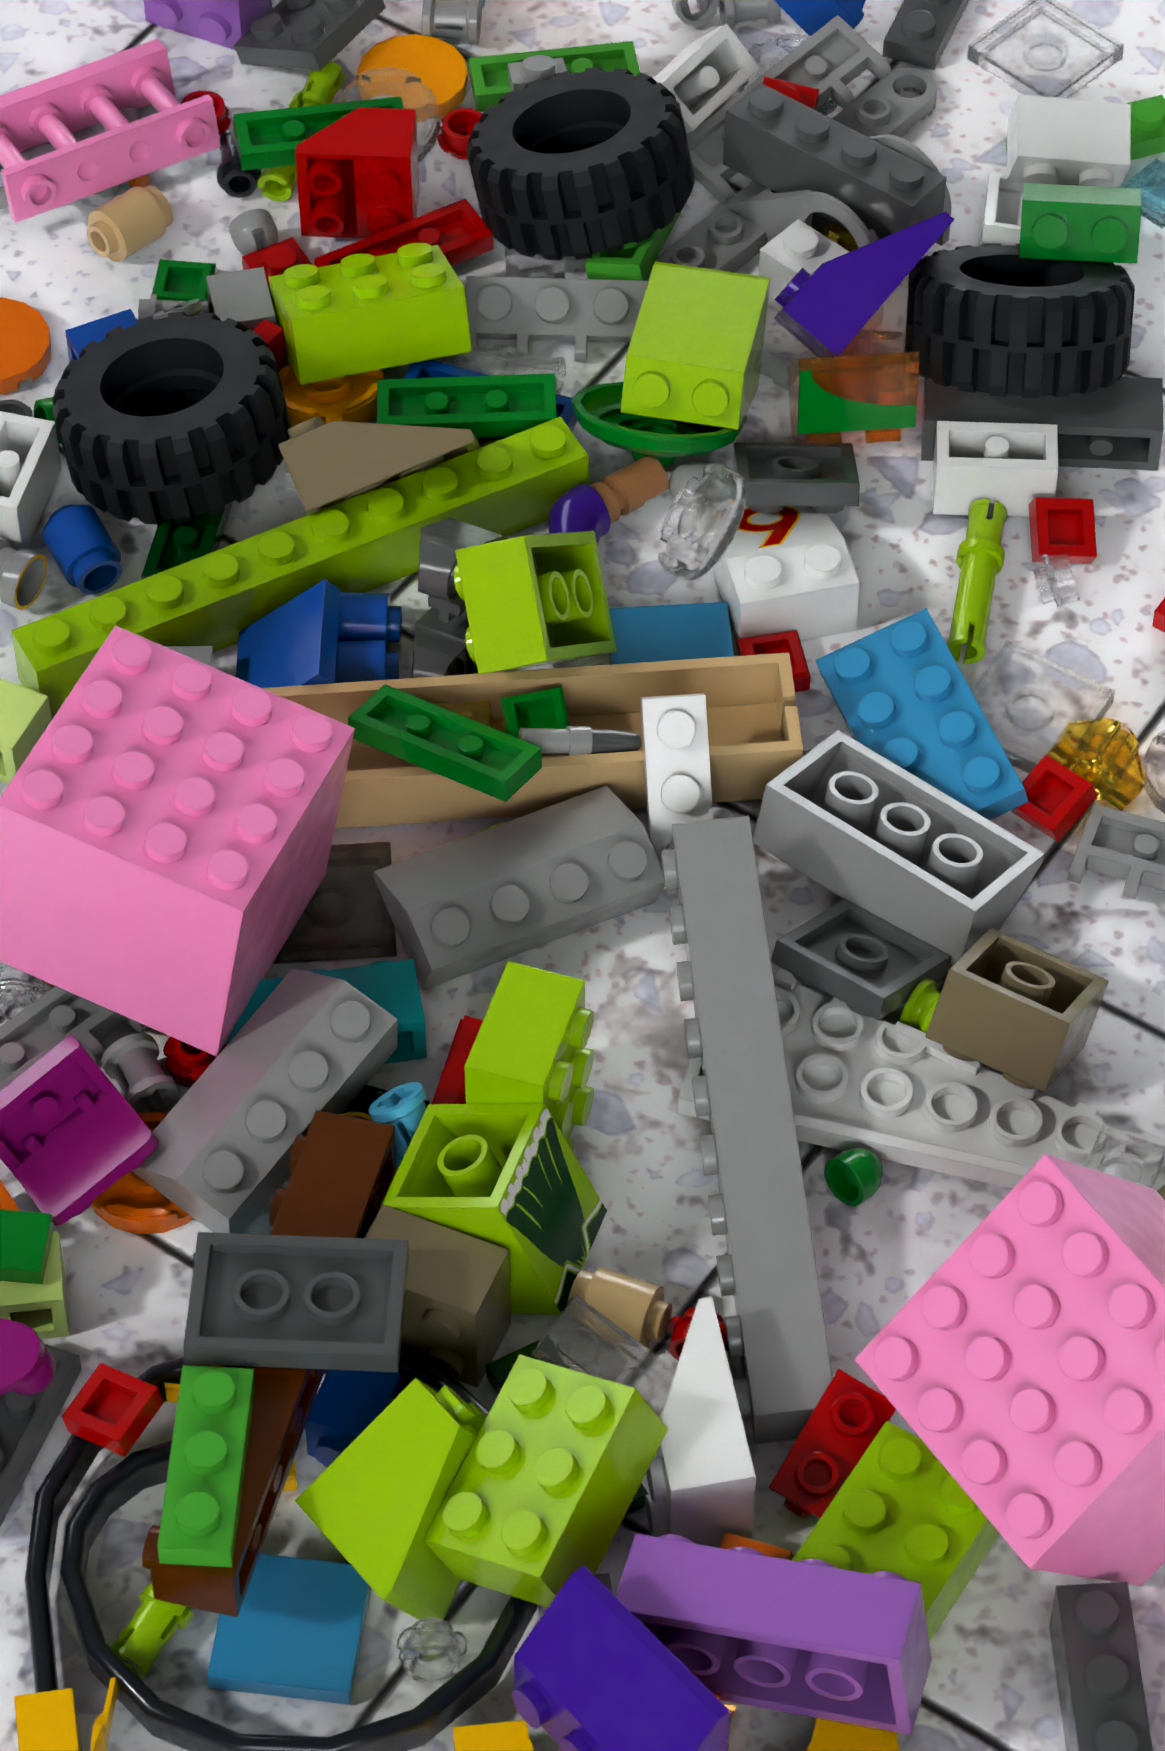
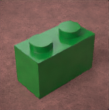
[1019,183,1141,264]

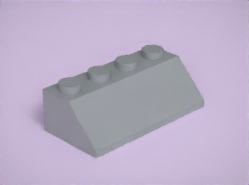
[753,730,1045,965]
[373,785,665,991]
[132,967,398,1234]

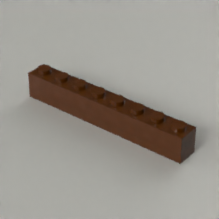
[142,1110,397,1618]

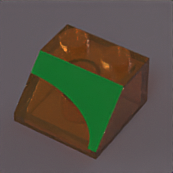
[787,352,919,445]

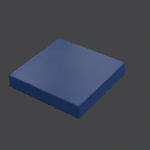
[235,579,340,688]

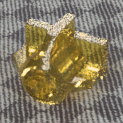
[1047,718,1145,811]

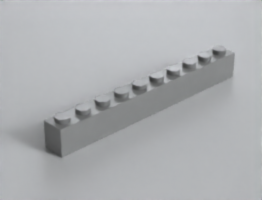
[661,815,833,1444]

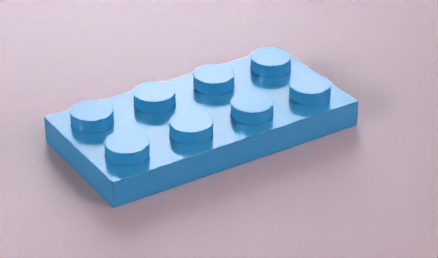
[815,608,1029,820]

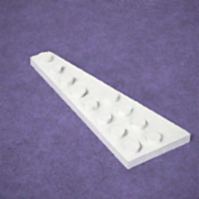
[677,968,1165,1191]

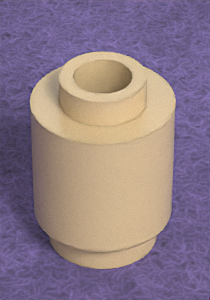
[87,185,173,262]
[566,1267,672,1352]

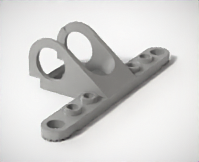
[645,68,951,281]

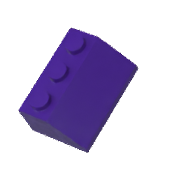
[512,1565,731,1751]

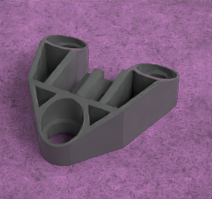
[412,518,508,678]

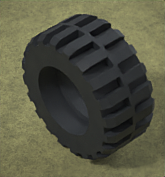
[467,67,695,261]
[905,244,1135,398]
[53,312,291,525]

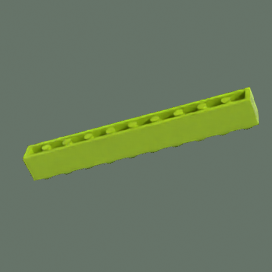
[11,416,589,717]

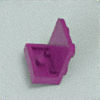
[0,1034,158,1226]

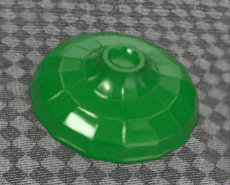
[571,382,747,466]

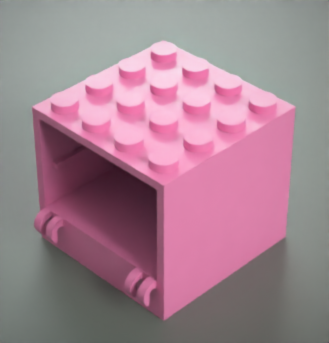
[0,625,355,1057]
[854,1154,1165,1586]

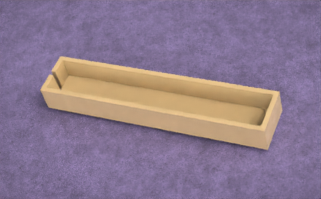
[262,653,803,829]

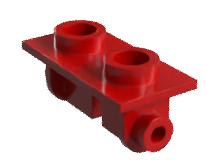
[768,1368,896,1519]

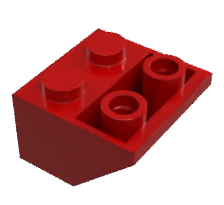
[295,107,420,238]

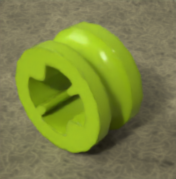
[900,978,941,1033]

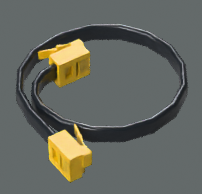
[14,1352,537,1751]

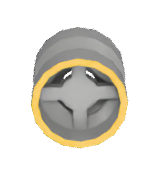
[0,536,47,610]

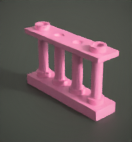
[0,38,221,223]

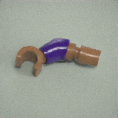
[549,455,669,546]

